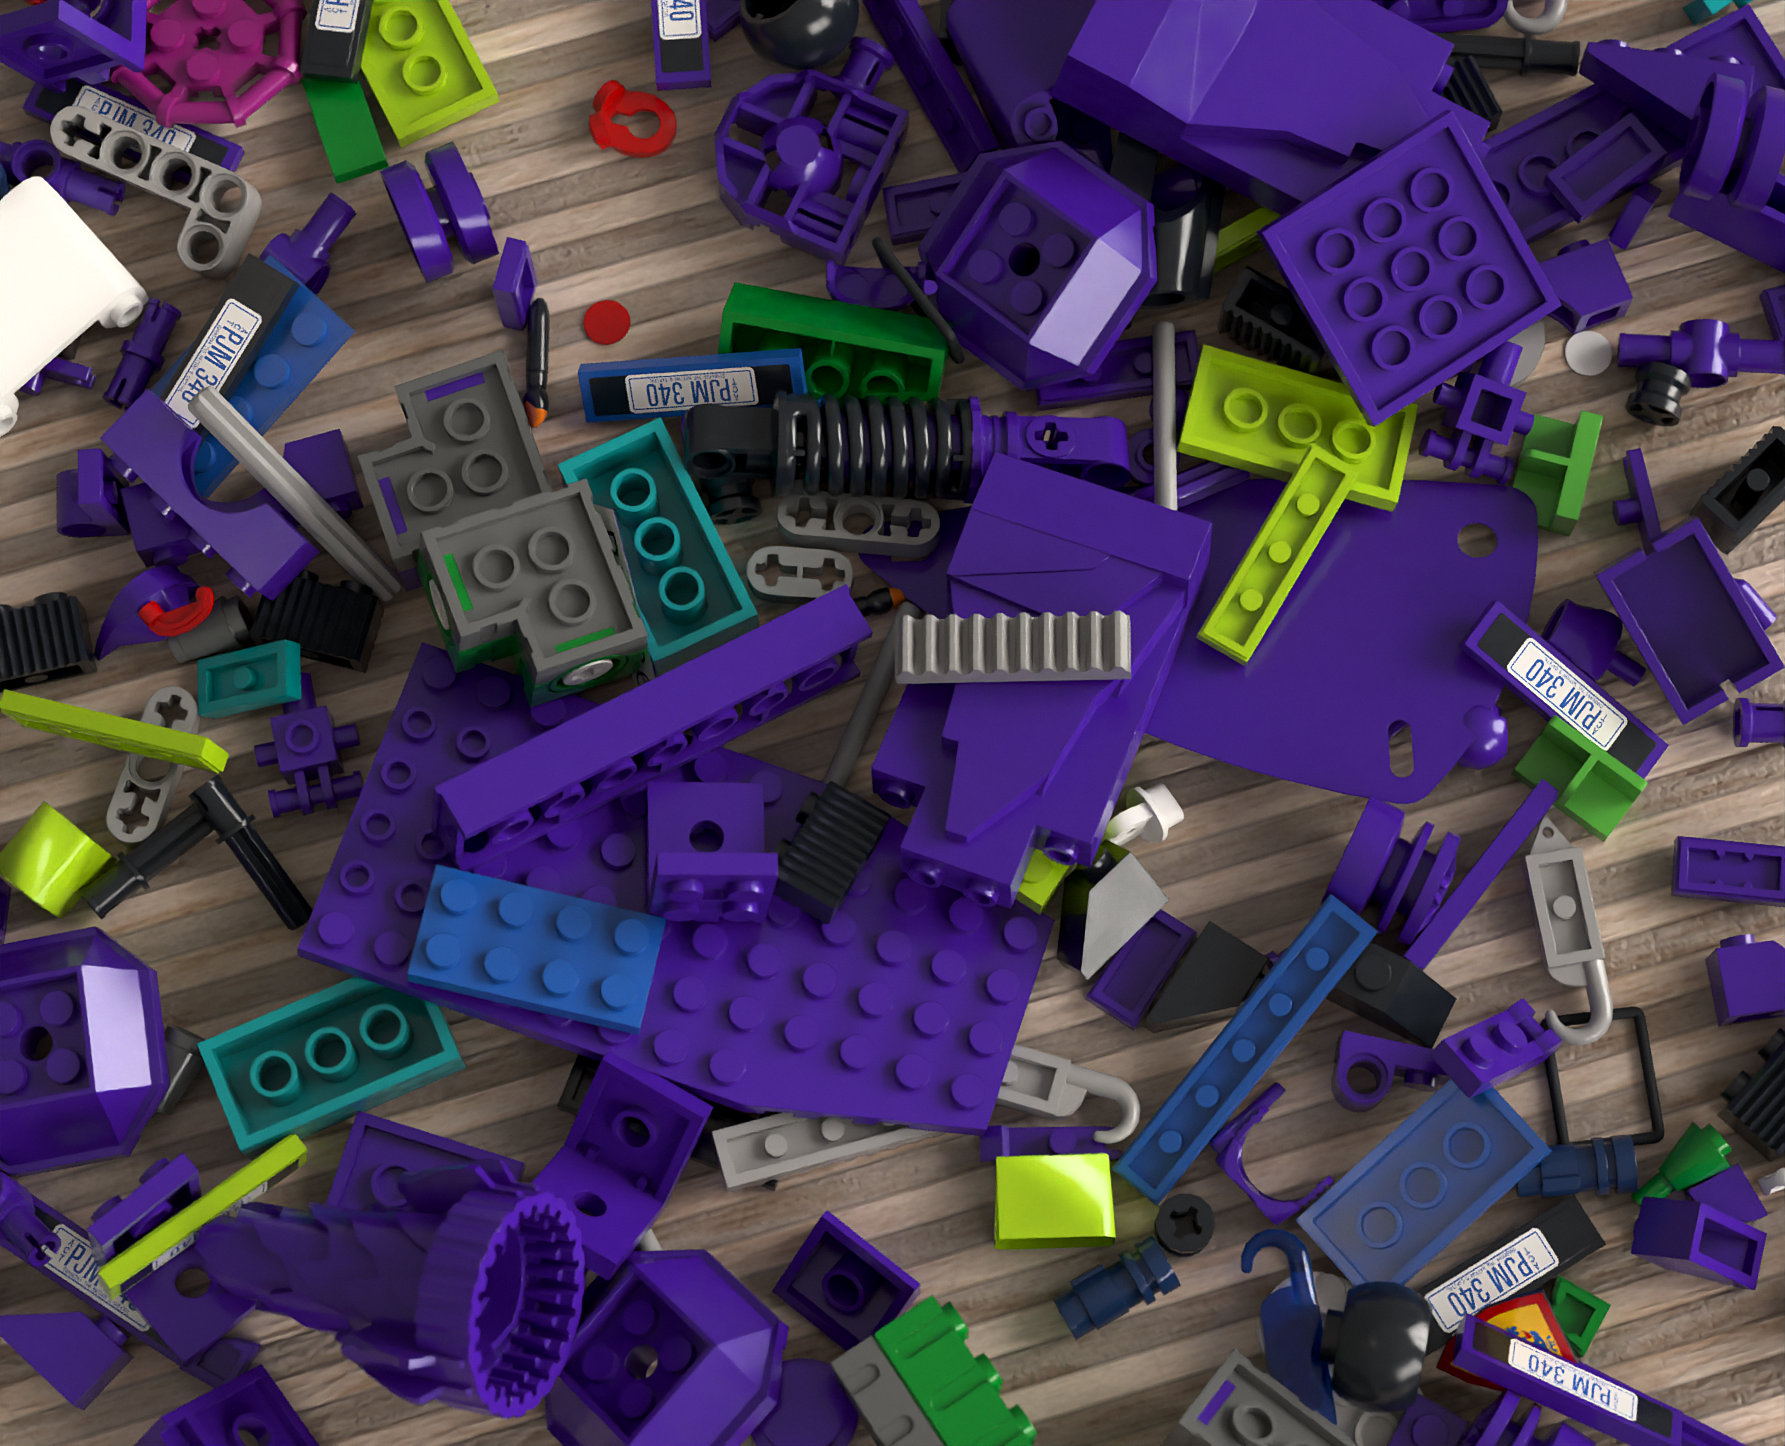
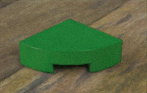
[1549,1276,1611,1358]

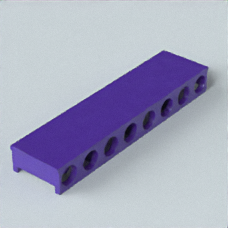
[431,584,873,872]

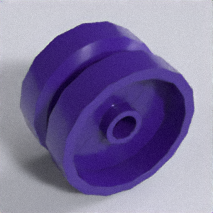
[1679,72,1785,213]
[380,141,499,283]

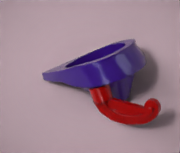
[94,565,214,661]

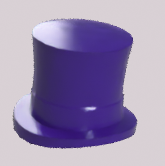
[751,1358,858,1446]

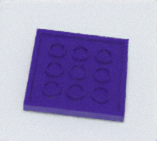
[1256,110,1561,427]

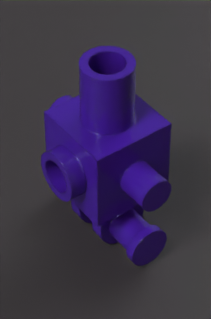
[1419,341,1534,485]
[254,672,364,818]

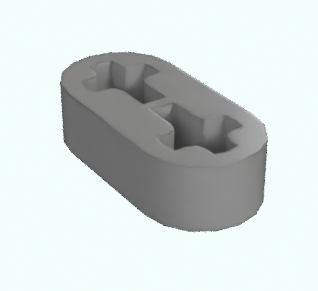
[746,546,854,605]

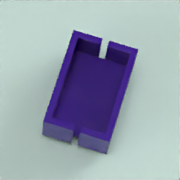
[1593,515,1785,725]

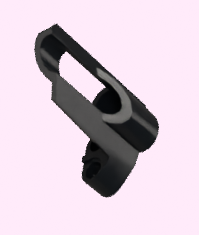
[1038,131,1226,330]

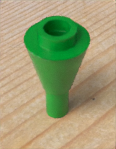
[1630,1121,1732,1207]

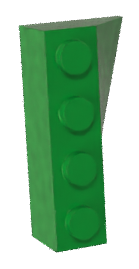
[718,282,954,403]

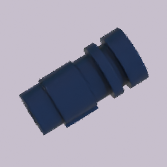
[1515,1134,1638,1197]
[1053,1235,1181,1340]

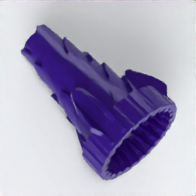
[195,1158,585,1419]

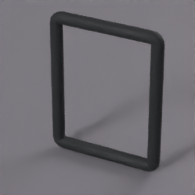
[872,237,964,364]
[1540,1006,1665,1146]

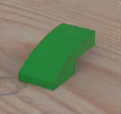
[301,78,389,184]

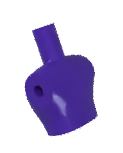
[1541,599,1646,687]

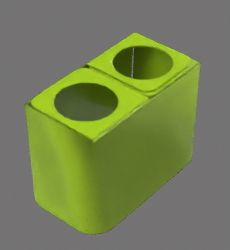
[0,801,117,919]
[994,1153,1116,1250]

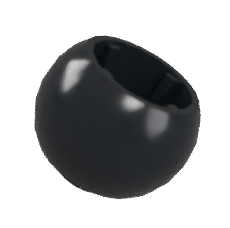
[740,0,859,72]
[1318,1281,1433,1413]

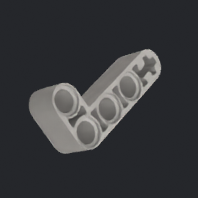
[50,105,262,280]

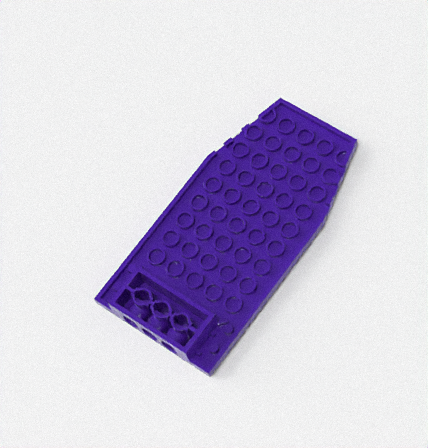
[298,642,1055,1136]

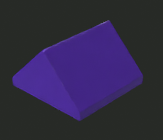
[772,1210,921,1351]

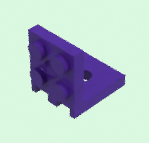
[0,0,147,94]
[646,781,778,922]
[531,1051,713,1281]
[87,1153,257,1368]
[134,1364,319,1446]

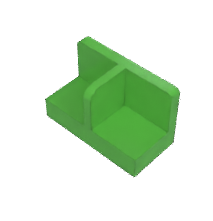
[1512,410,1603,536]
[1511,715,1648,842]

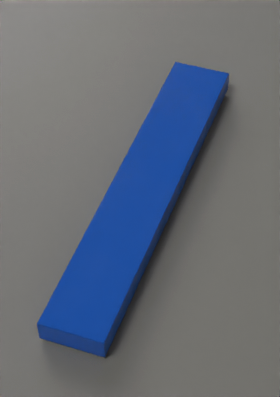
[1111,895,1378,1206]

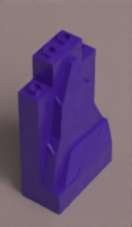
[1050,0,1491,215]
[871,452,1212,909]

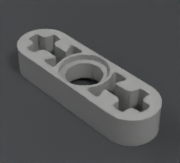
[777,491,940,558]
[106,686,201,849]

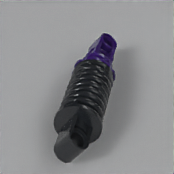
[684,390,1130,503]

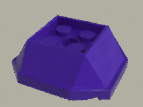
[918,140,1158,392]
[0,926,170,1177]
[544,1249,789,1446]

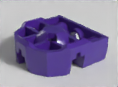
[714,69,909,266]

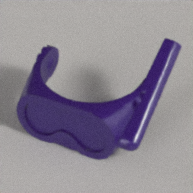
[826,260,938,312]
[1211,1082,1335,1226]

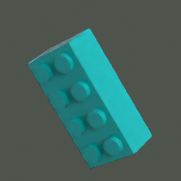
[557,417,759,677]
[197,976,467,1160]

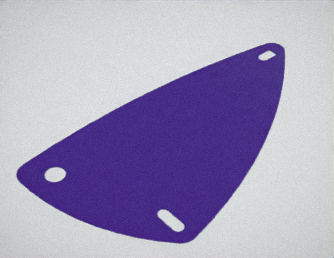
[858,479,1538,804]

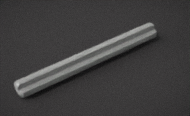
[188,386,403,603]

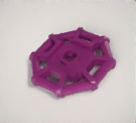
[109,0,307,128]

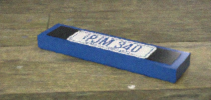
[577,348,808,423]

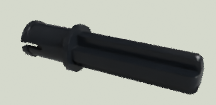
[1431,32,1580,77]
[188,774,313,931]
[78,802,214,920]

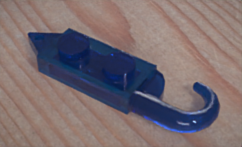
[1241,1229,1337,1426]

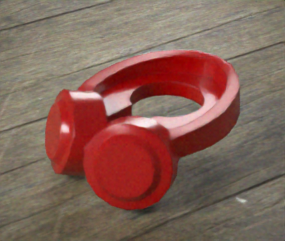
[588,80,677,158]

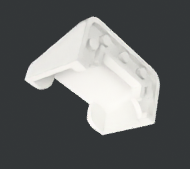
[0,176,149,437]

